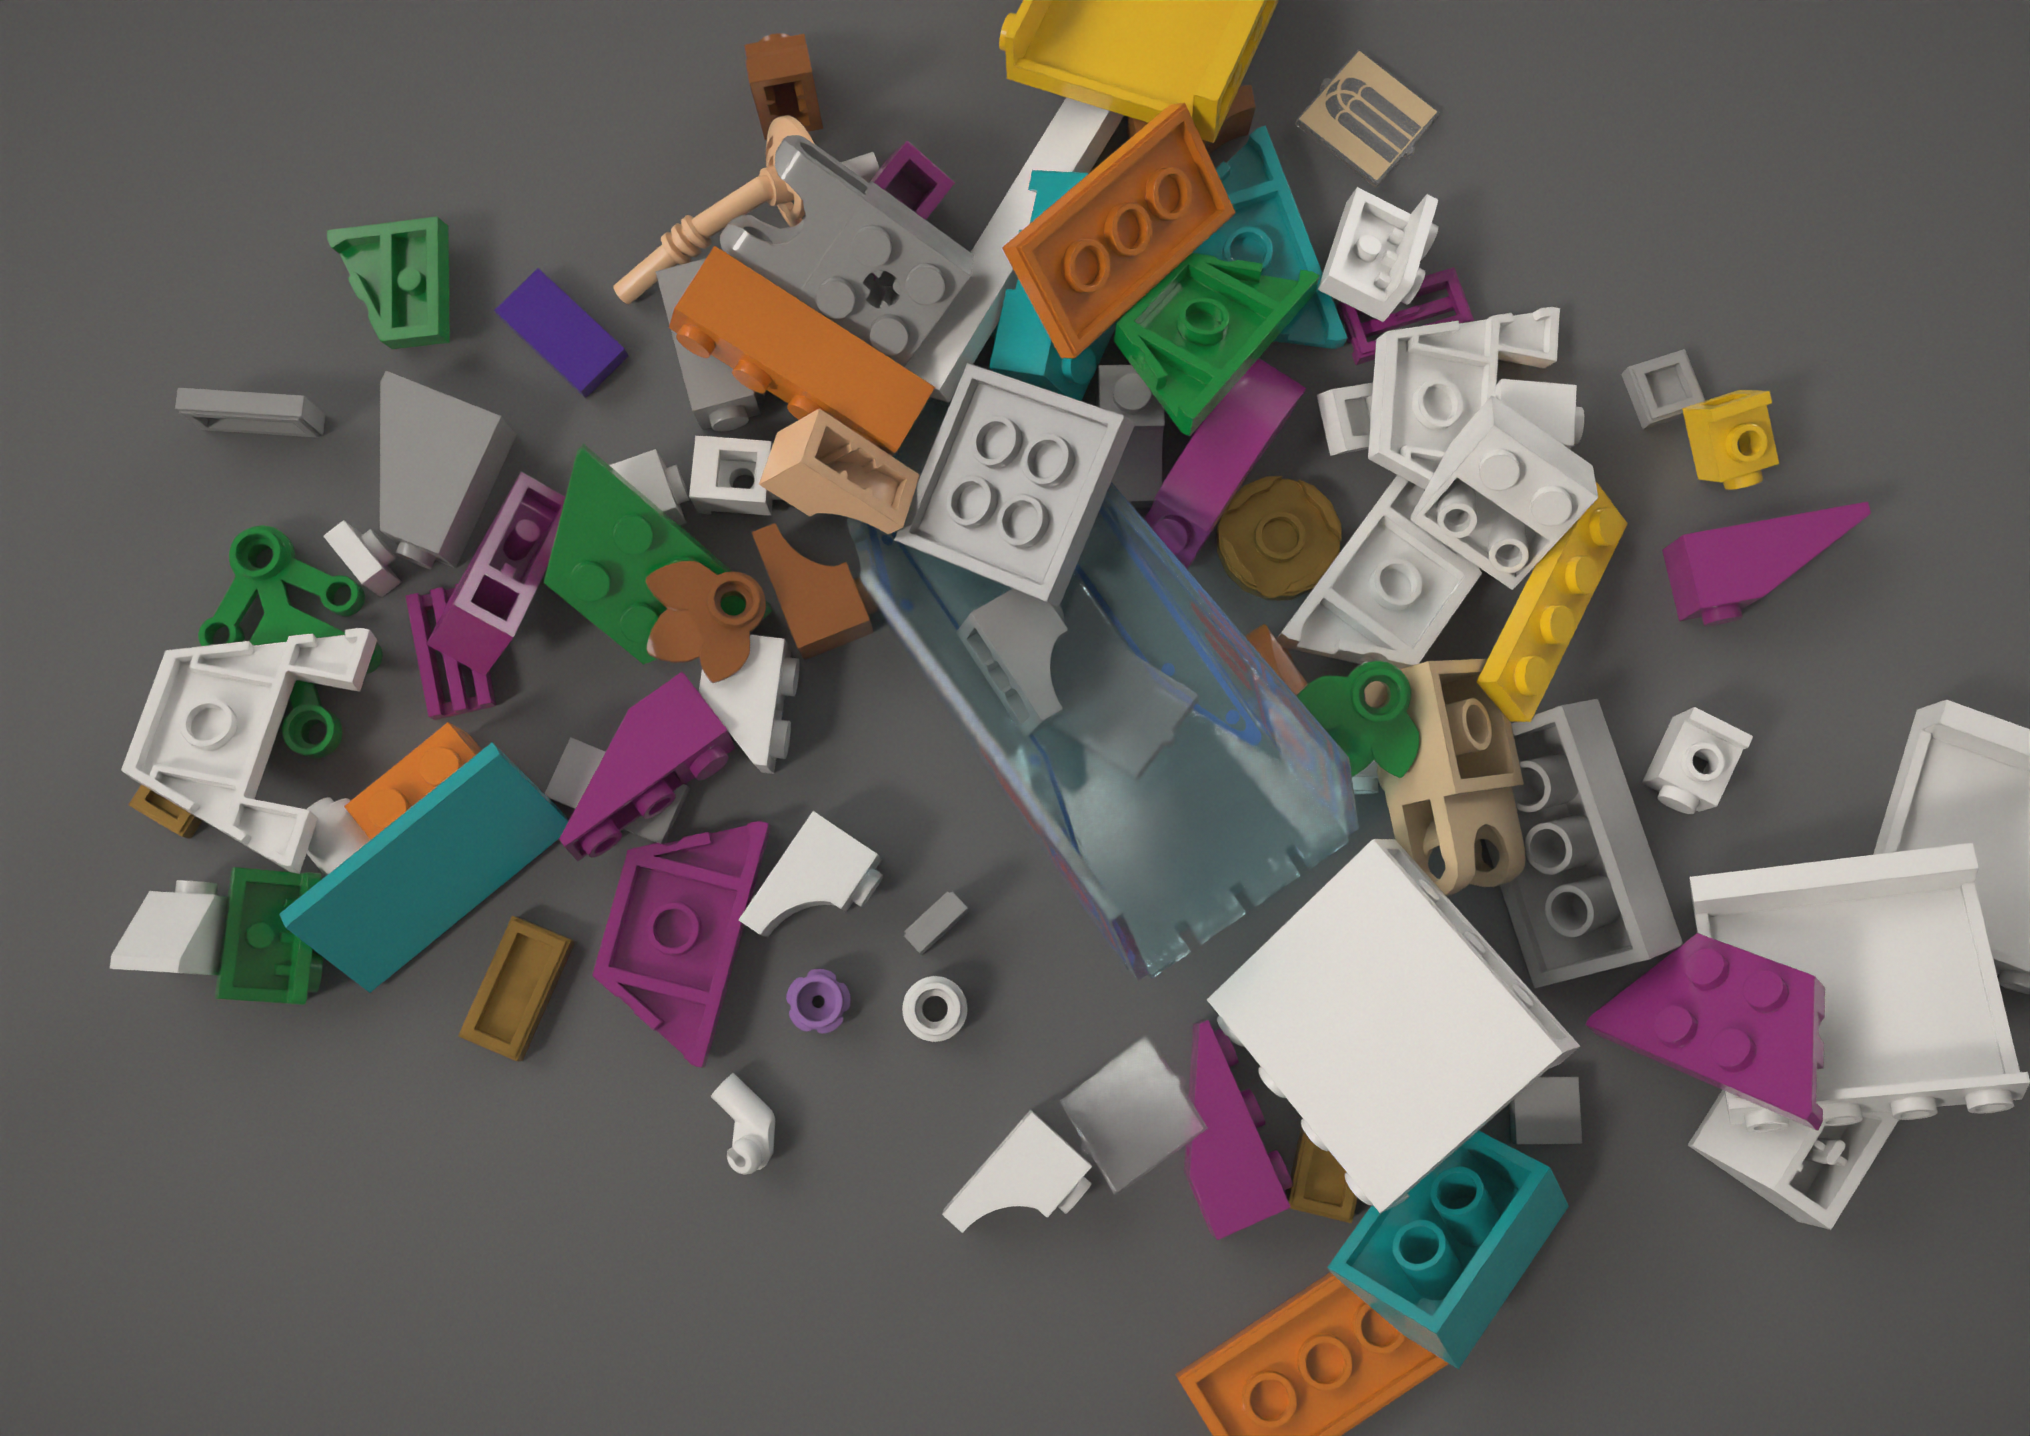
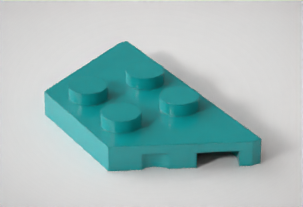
[1192,125,1347,349]

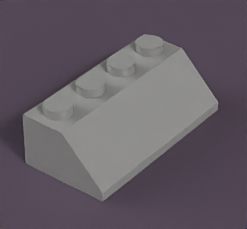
[1484,699,1683,988]

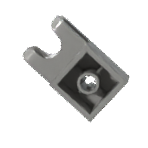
[720,135,974,367]

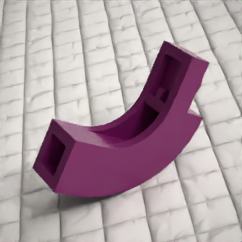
[1132,358,1307,574]

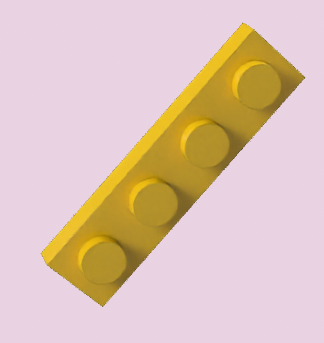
[1476,482,1628,722]

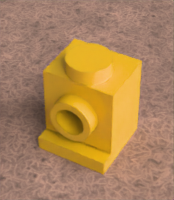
[1682,390,1779,490]

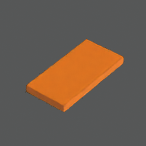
[1002,103,1236,358]
[1175,1272,1449,1436]

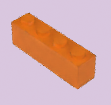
[669,246,935,456]

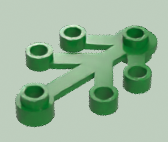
[198,525,383,758]

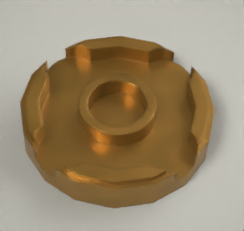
[1216,476,1342,600]

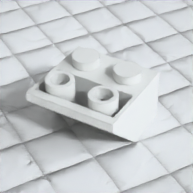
[1411,395,1598,590]
[1688,1090,1899,1230]

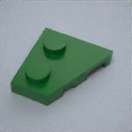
[327,216,450,349]

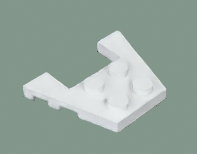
[1368,307,1560,489]
[121,628,377,874]

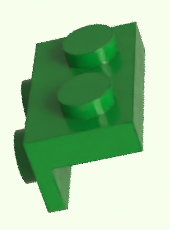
[215,867,323,1005]

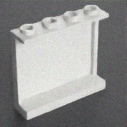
[1873,700,2030,994]
[1207,839,1580,1213]
[1690,843,2030,1132]

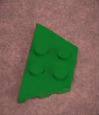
[1114,253,1320,437]
[544,443,772,665]

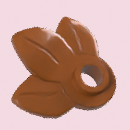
[646,561,766,683]

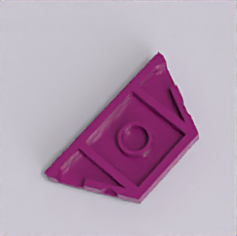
[592,821,771,1068]
[1585,933,1825,1131]

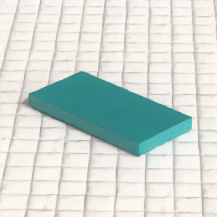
[279,742,569,993]

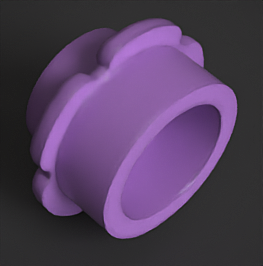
[786,969,851,1034]

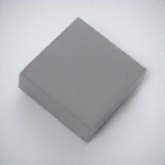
[1621,349,1705,430]
[904,891,969,955]
[1509,1076,1582,1144]

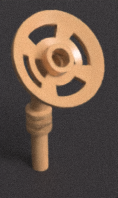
[613,115,814,304]

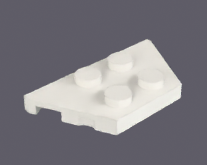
[1276,475,1482,669]

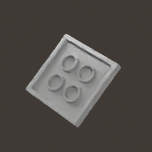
[894,363,1135,607]

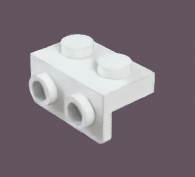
[1318,187,1438,322]

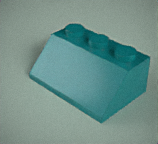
[1327,1130,1569,1369]

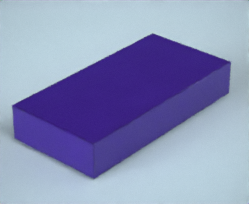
[494,268,629,399]

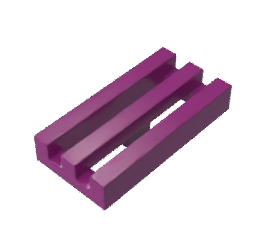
[1336,267,1474,365]
[405,584,497,720]

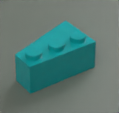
[989,170,1120,401]

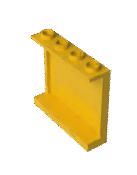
[999,0,1279,143]

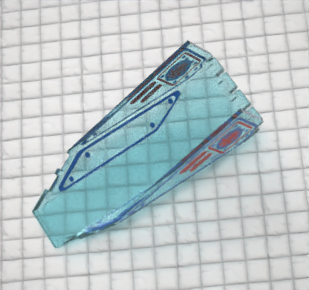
[847,397,1359,981]

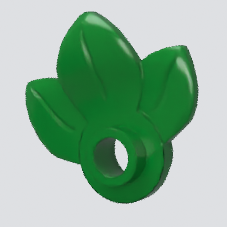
[1291,661,1419,783]

